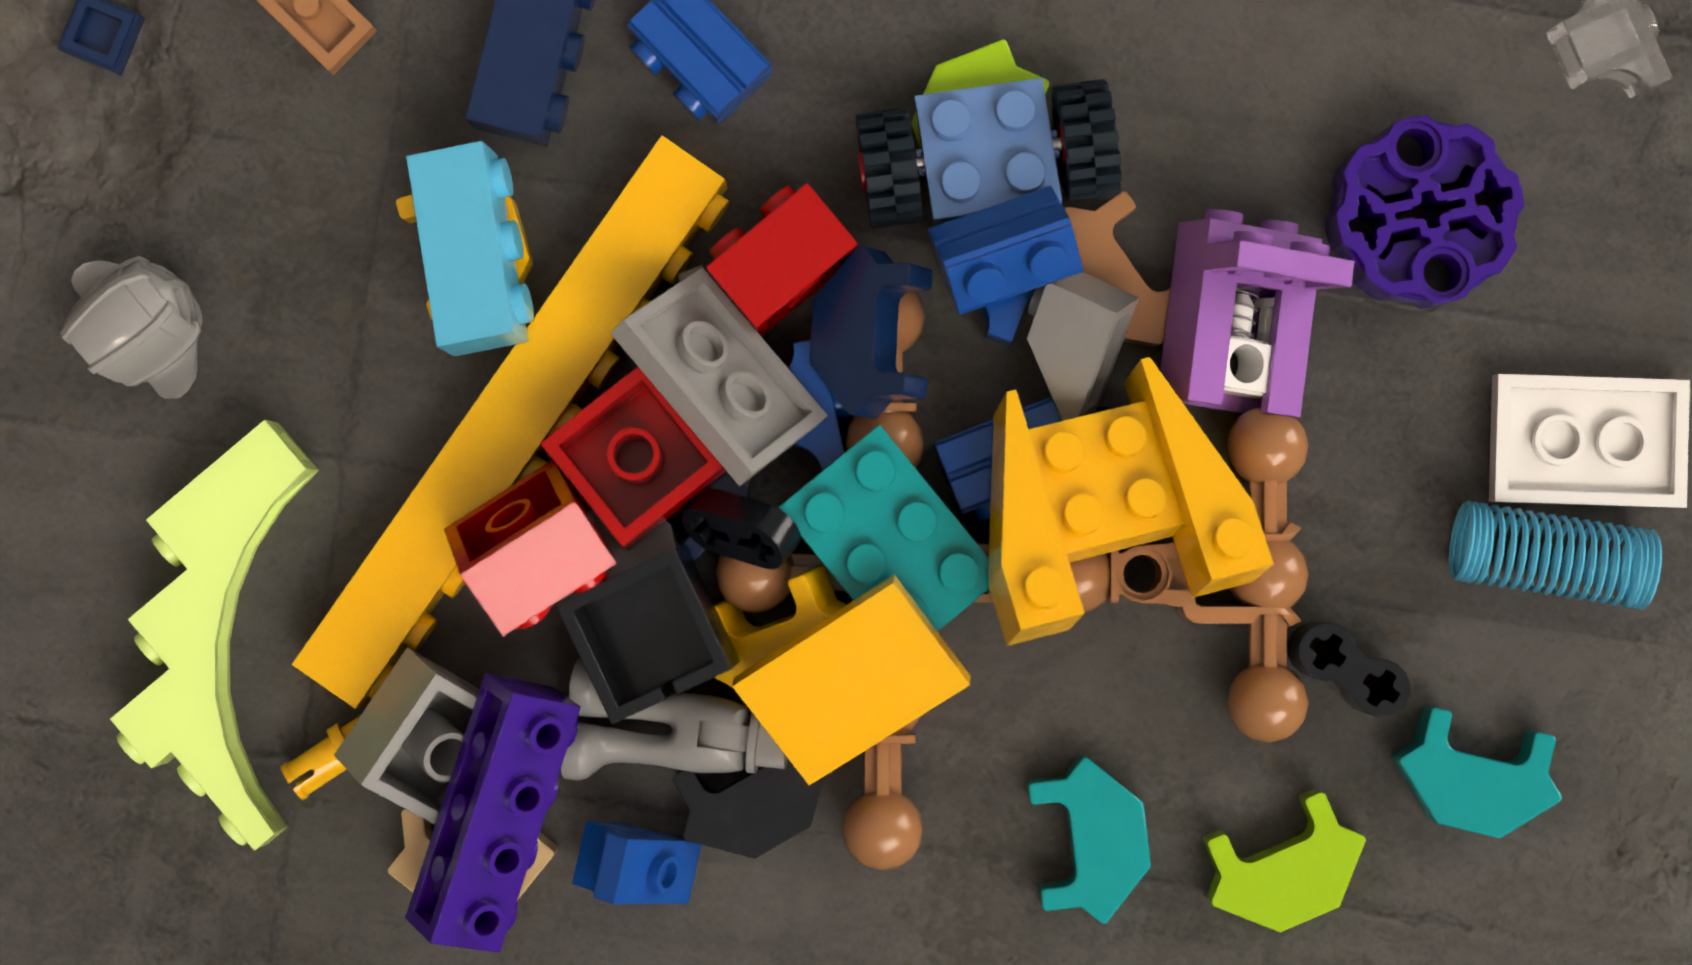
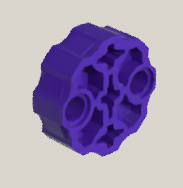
[1325,115,1525,309]

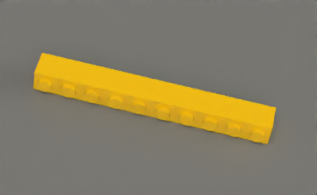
[292,135,730,709]

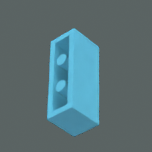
[406,141,534,357]

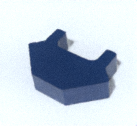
[810,245,933,419]

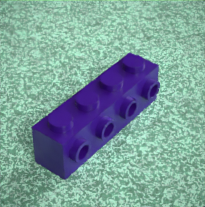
[405,673,581,953]

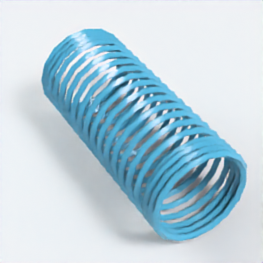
[1448,500,1662,610]

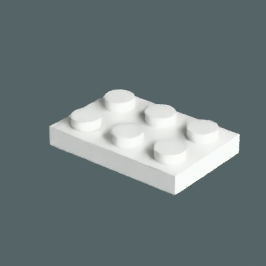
[1489,374,1690,508]

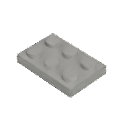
[610,267,828,486]

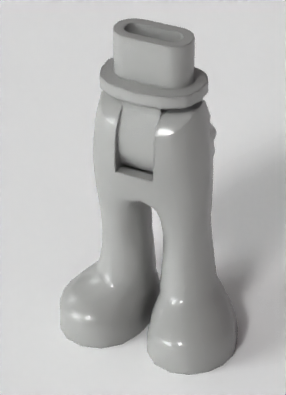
[561,658,788,781]

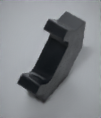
[673,759,824,859]

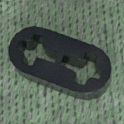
[682,488,801,570]

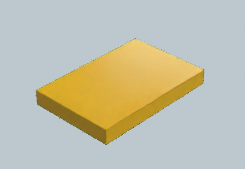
[732,574,971,786]

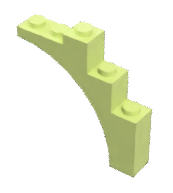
[110,420,319,851]

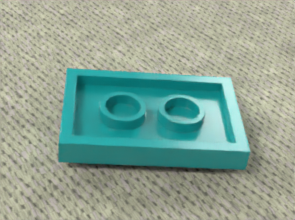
[778,425,989,632]

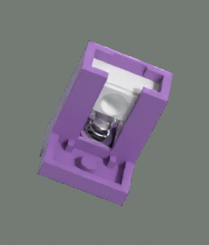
[1160,209,1354,418]

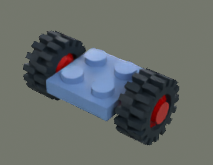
[855,78,1122,229]

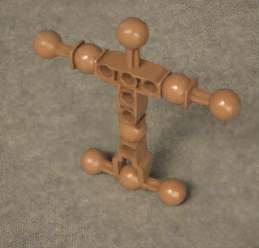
[714,291,1309,871]

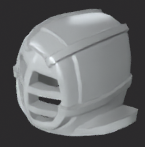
[60,256,203,399]

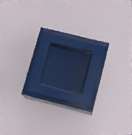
[57,0,145,76]

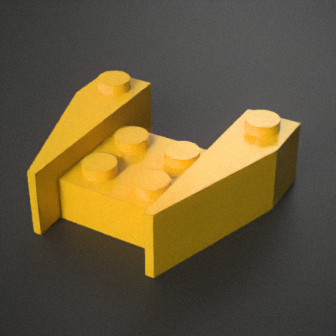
[988,357,1274,646]

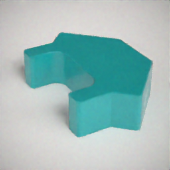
[1391,705,1562,838]
[1026,754,1151,924]

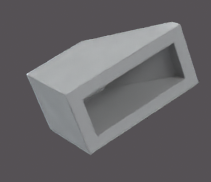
[1027,272,1139,421]

